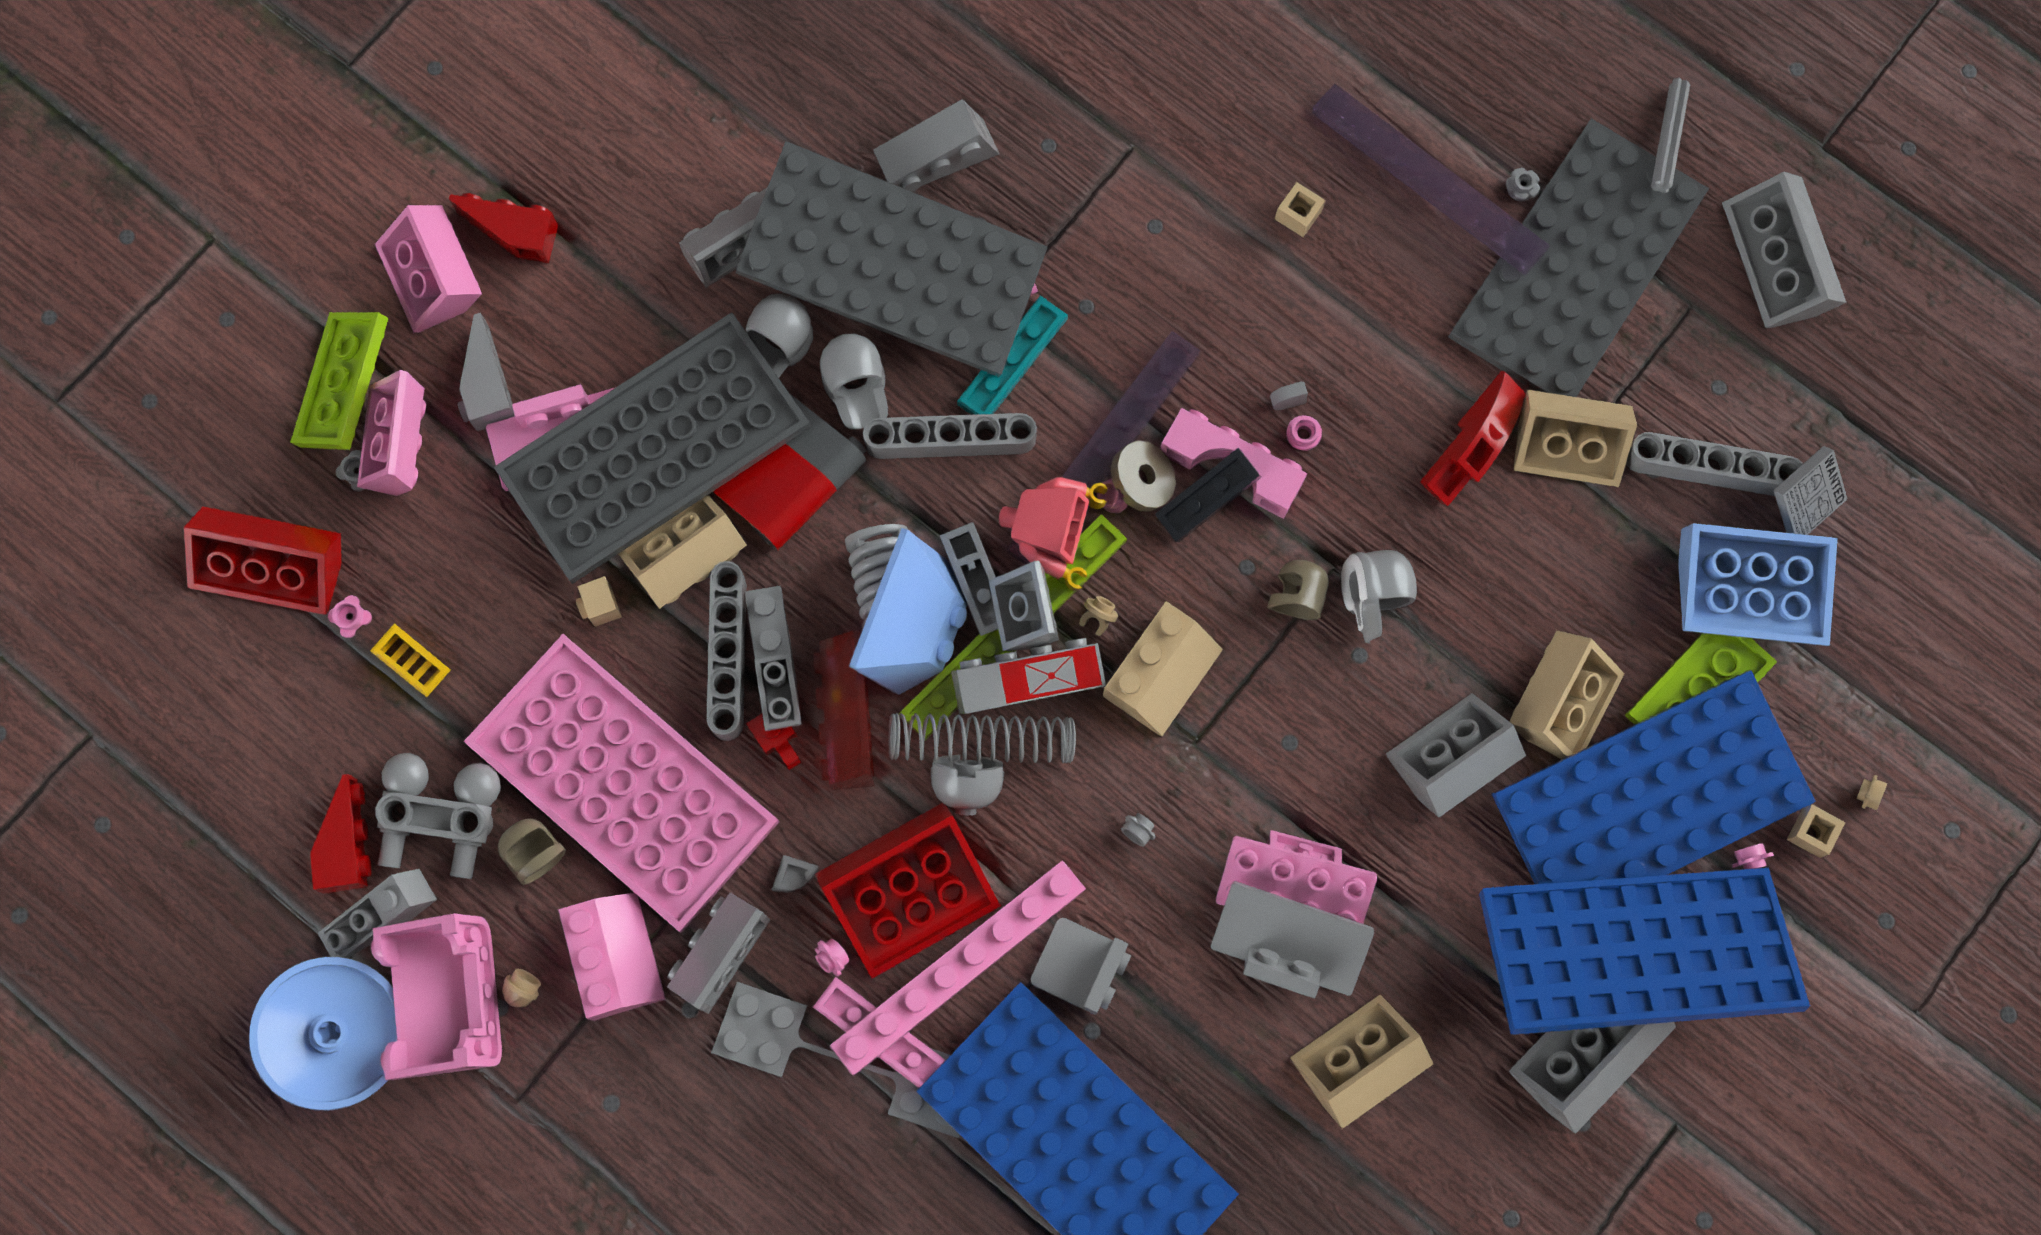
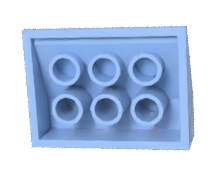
[1678,523,1837,646]

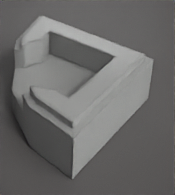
[772,855,819,893]

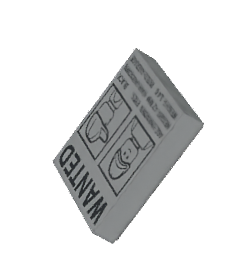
[1774,446,1847,535]

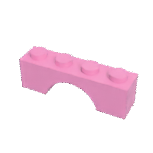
[1160,408,1307,519]

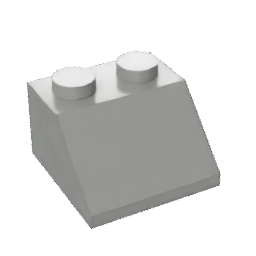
[989,561,1059,651]

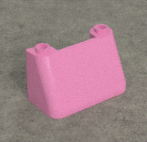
[371,913,502,1080]

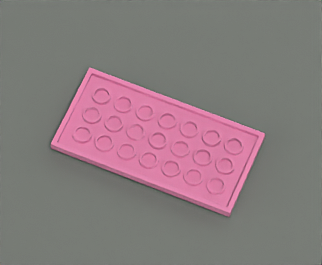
[464,634,780,933]

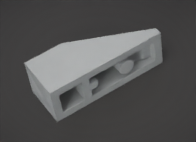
[458,312,515,431]
[940,522,998,636]

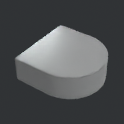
[1270,381,1308,410]

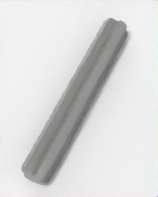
[1651,78,1690,193]

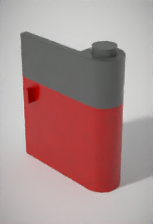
[712,394,867,551]

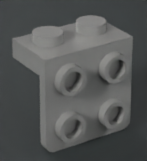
[1031,918,1131,1015]

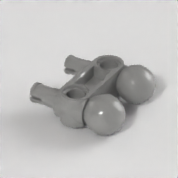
[375,753,501,879]

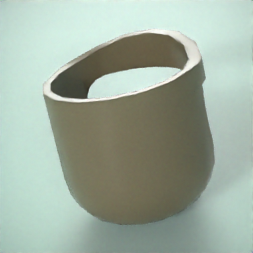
[1267,559,1329,620]
[498,818,566,885]

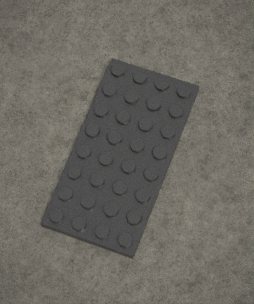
[1448,118,1709,397]
[735,141,1047,377]
[494,312,811,584]

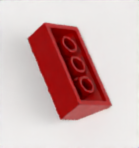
[184,506,342,615]

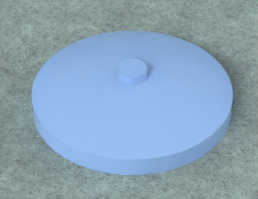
[249,957,397,1111]

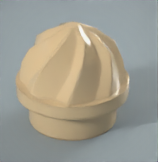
[502,969,541,1007]

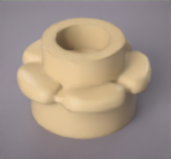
[1856,775,1887,810]

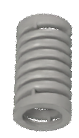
[845,524,908,629]

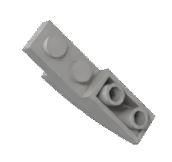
[745,586,802,731]

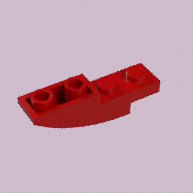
[1420,370,1526,506]

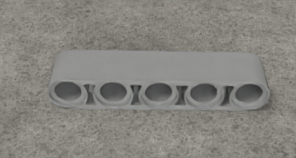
[863,413,1037,459]
[1626,432,1803,496]
[707,561,747,741]

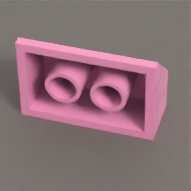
[375,205,482,333]
[357,370,426,496]
[558,892,666,1021]

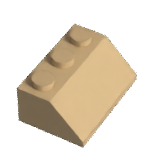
[1514,390,1637,487]
[618,495,747,609]
[1103,601,1223,737]
[1509,631,1625,759]
[1290,995,1433,1129]

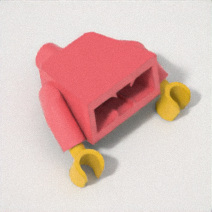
[999,477,1108,591]

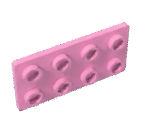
[486,384,616,491]
[1216,830,1377,924]

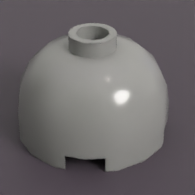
[931,755,1004,815]

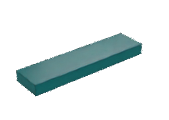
[957,295,1068,415]

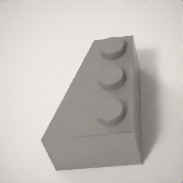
[873,99,999,192]

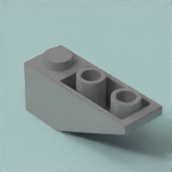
[318,869,437,959]

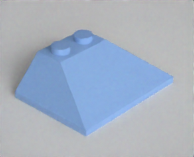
[849,528,967,695]

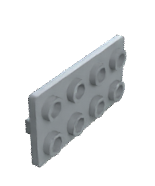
[1211,881,1374,999]

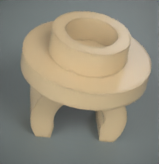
[1080,596,1118,636]

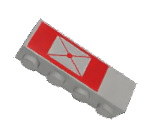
[951,638,1106,714]

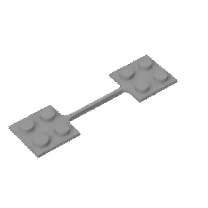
[711,982,959,1138]

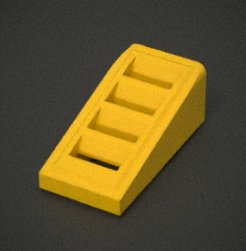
[370,623,451,698]

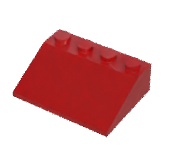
[815,803,1001,979]

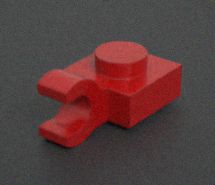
[746,713,802,771]

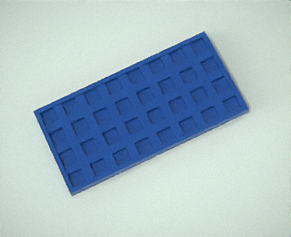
[1492,670,1816,884]
[1479,868,1810,1035]
[916,982,1239,1235]

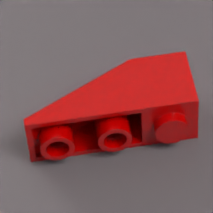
[449,193,558,263]
[310,774,372,894]

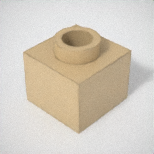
[1275,182,1326,237]
[576,576,622,627]
[1787,804,1845,858]

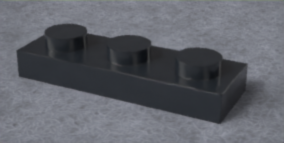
[1155,448,1262,543]

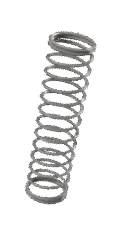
[888,713,1076,764]

